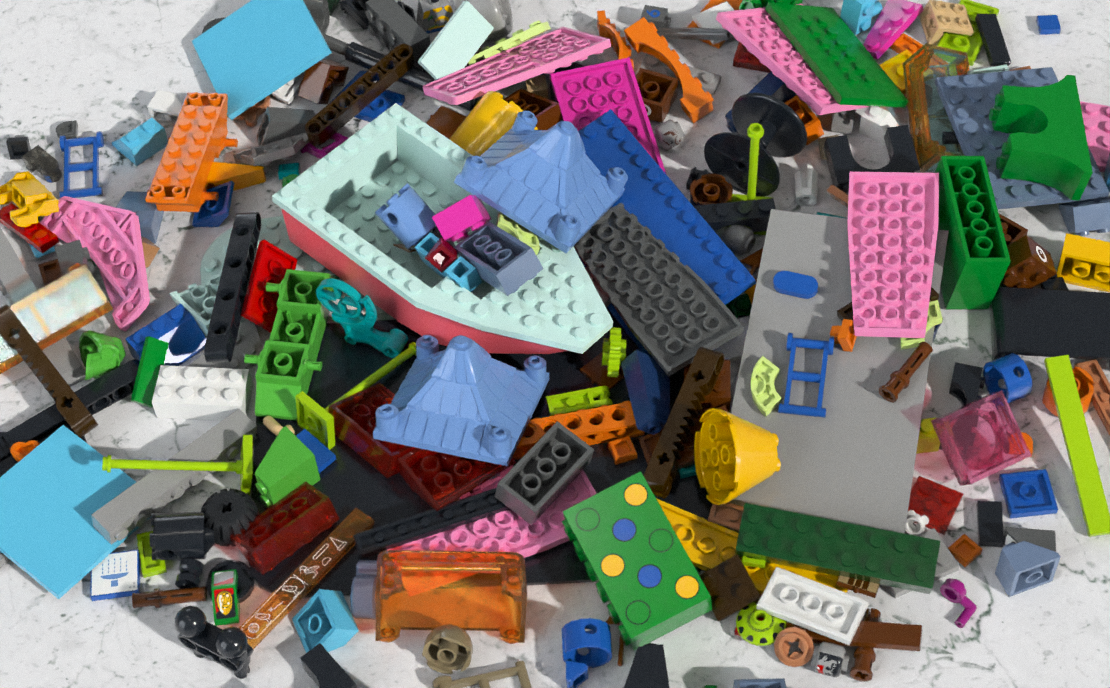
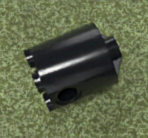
[149,512,216,560]

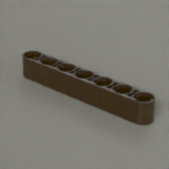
[305,44,414,146]

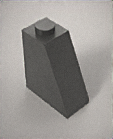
[256,107,315,146]

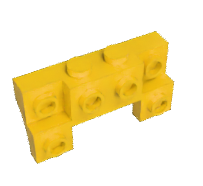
[0,171,59,227]

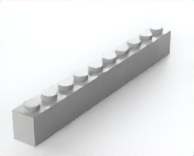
[0,227,85,387]

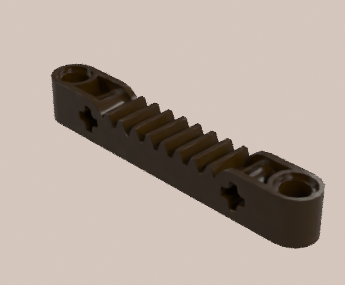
[0,304,98,438]
[644,347,724,499]

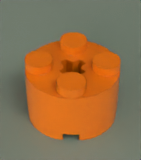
[1042,366,1094,416]

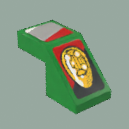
[211,569,240,626]

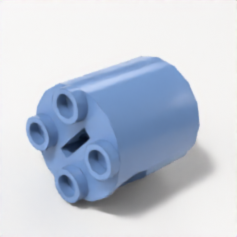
[375,183,436,249]

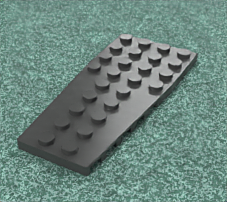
[573,203,744,377]

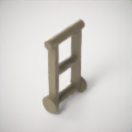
[432,661,532,688]

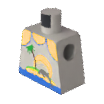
[416,0,453,34]

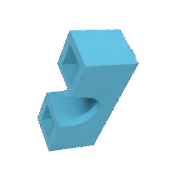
[415,232,482,292]

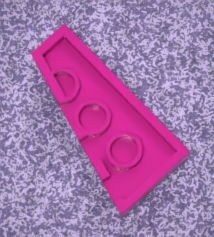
[863,0,924,60]

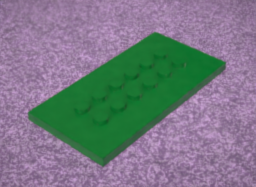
[765,3,908,108]

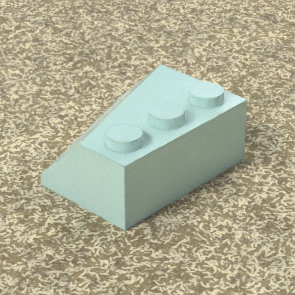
[169,273,246,338]

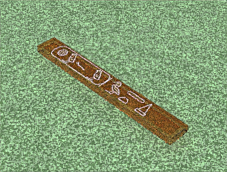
[239,508,374,650]

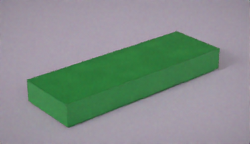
[131,336,169,408]

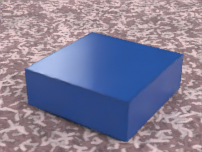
[1036,15,1061,35]

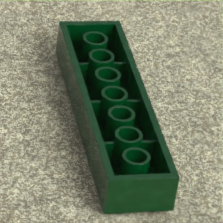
[735,503,940,594]

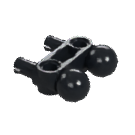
[175,606,253,679]

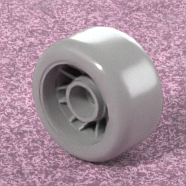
[466,0,513,40]

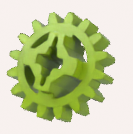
[602,328,626,377]

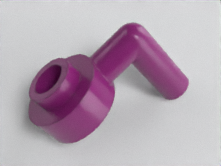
[940,578,977,628]

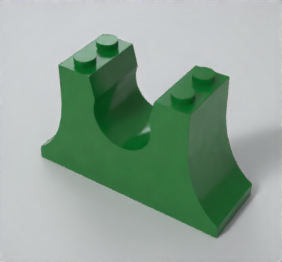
[989,75,1093,201]

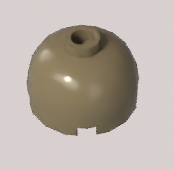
[422,624,473,674]

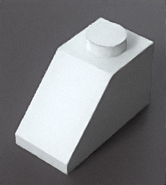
[147,90,182,126]
[859,106,899,146]

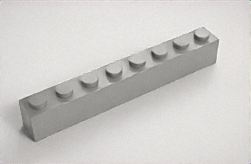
[91,409,257,545]

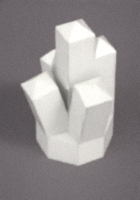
[794,164,820,206]

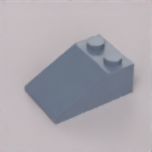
[116,191,164,244]

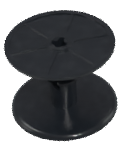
[704,93,807,197]

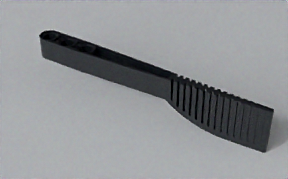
[0,359,140,462]

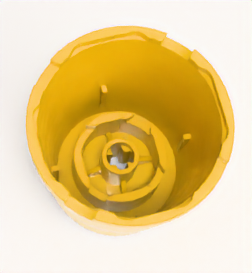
[449,91,538,156]

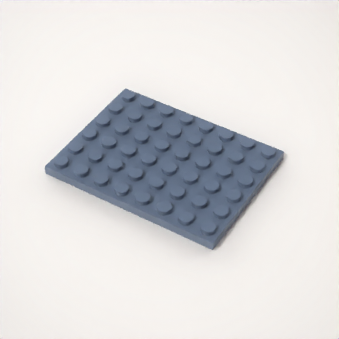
[935,67,1110,210]

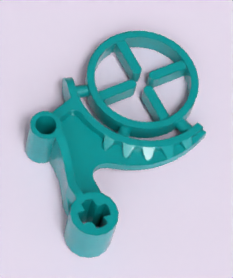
[316,278,408,359]

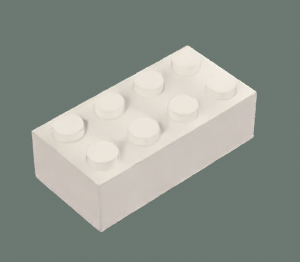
[152,365,254,421]

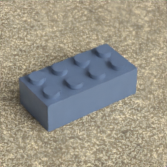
[454,221,543,296]

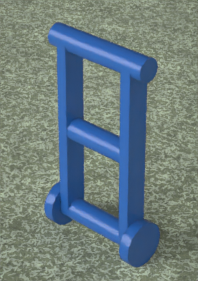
[59,131,104,198]
[778,333,835,418]

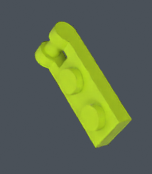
[546,386,613,416]

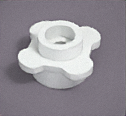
[905,510,929,535]

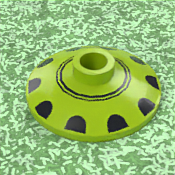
[736,601,786,646]

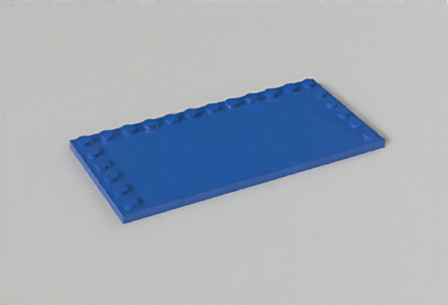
[578,109,756,356]

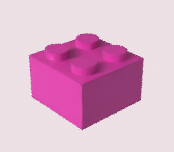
[432,195,491,243]

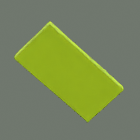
[935,0,999,66]

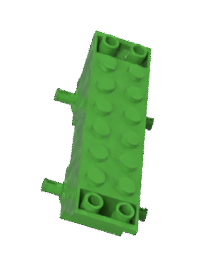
[244,269,341,421]

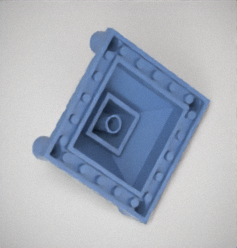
[454,111,628,253]
[373,335,549,466]

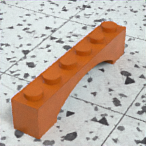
[624,17,714,124]

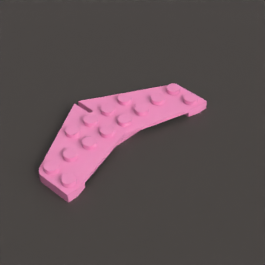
[40,196,150,332]

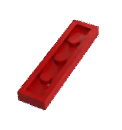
[0,203,60,253]

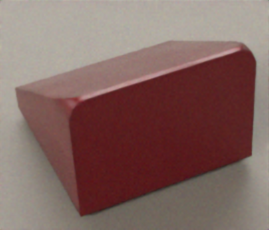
[425,237,457,273]

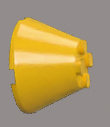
[694,408,781,505]

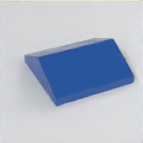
[192,181,234,227]

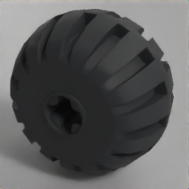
[201,489,259,547]

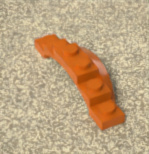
[597,10,634,71]

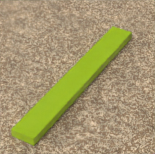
[1044,355,1110,537]

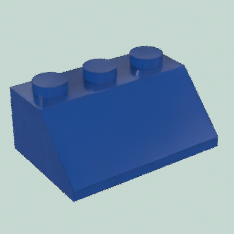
[125,304,207,366]

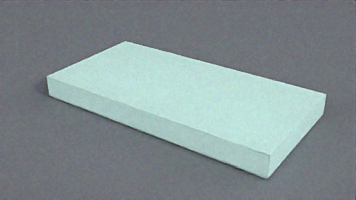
[418,1,494,80]

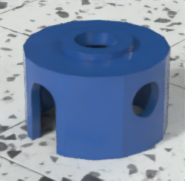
[983,353,1033,405]
[562,618,612,668]

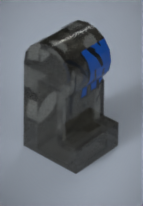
[22,145,62,183]

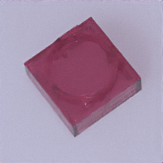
[931,390,1032,486]

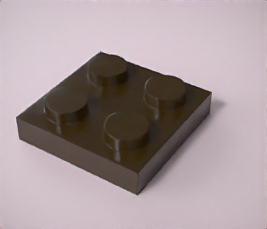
[699,554,761,622]

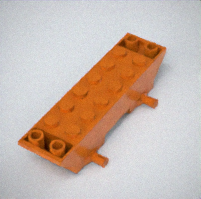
[145,92,238,212]

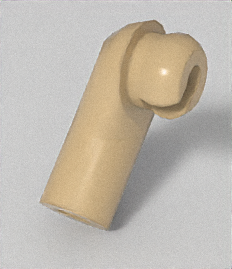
[263,416,295,436]

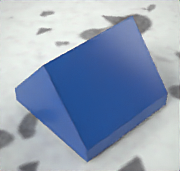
[566,661,588,688]

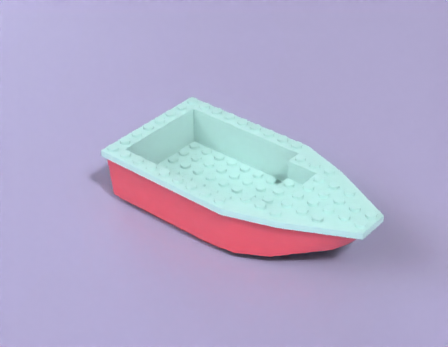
[272,103,613,354]

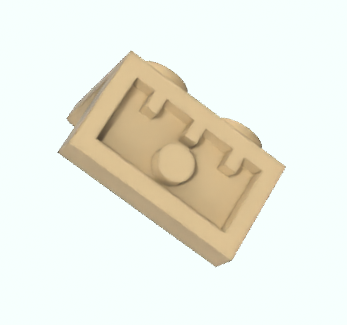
[919,0,974,46]

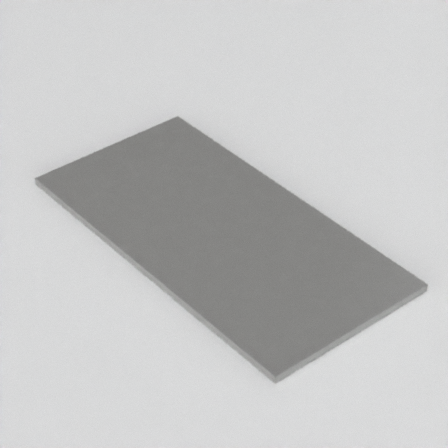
[725,209,948,534]

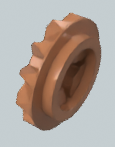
[774,626,815,667]

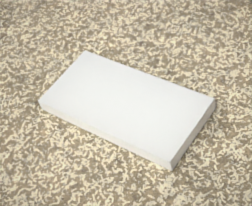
[757,567,869,645]

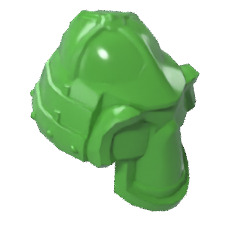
[79,330,126,381]

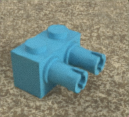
[840,0,883,35]

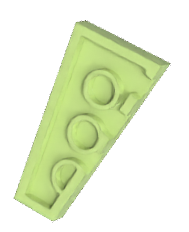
[468,20,551,65]

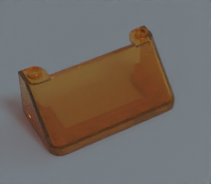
[375,550,527,644]

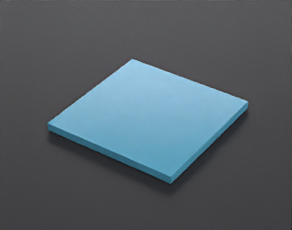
[192,0,332,120]
[0,425,150,599]

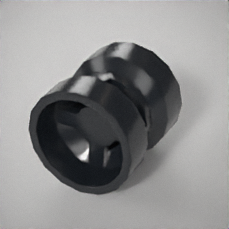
[175,558,204,588]

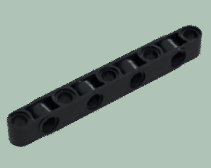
[204,212,261,363]

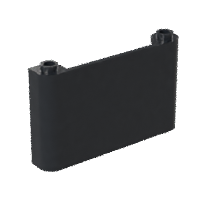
[990,287,1110,367]

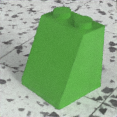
[255,426,321,513]

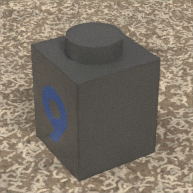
[640,5,671,27]

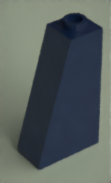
[725,71,796,134]
[621,350,670,435]

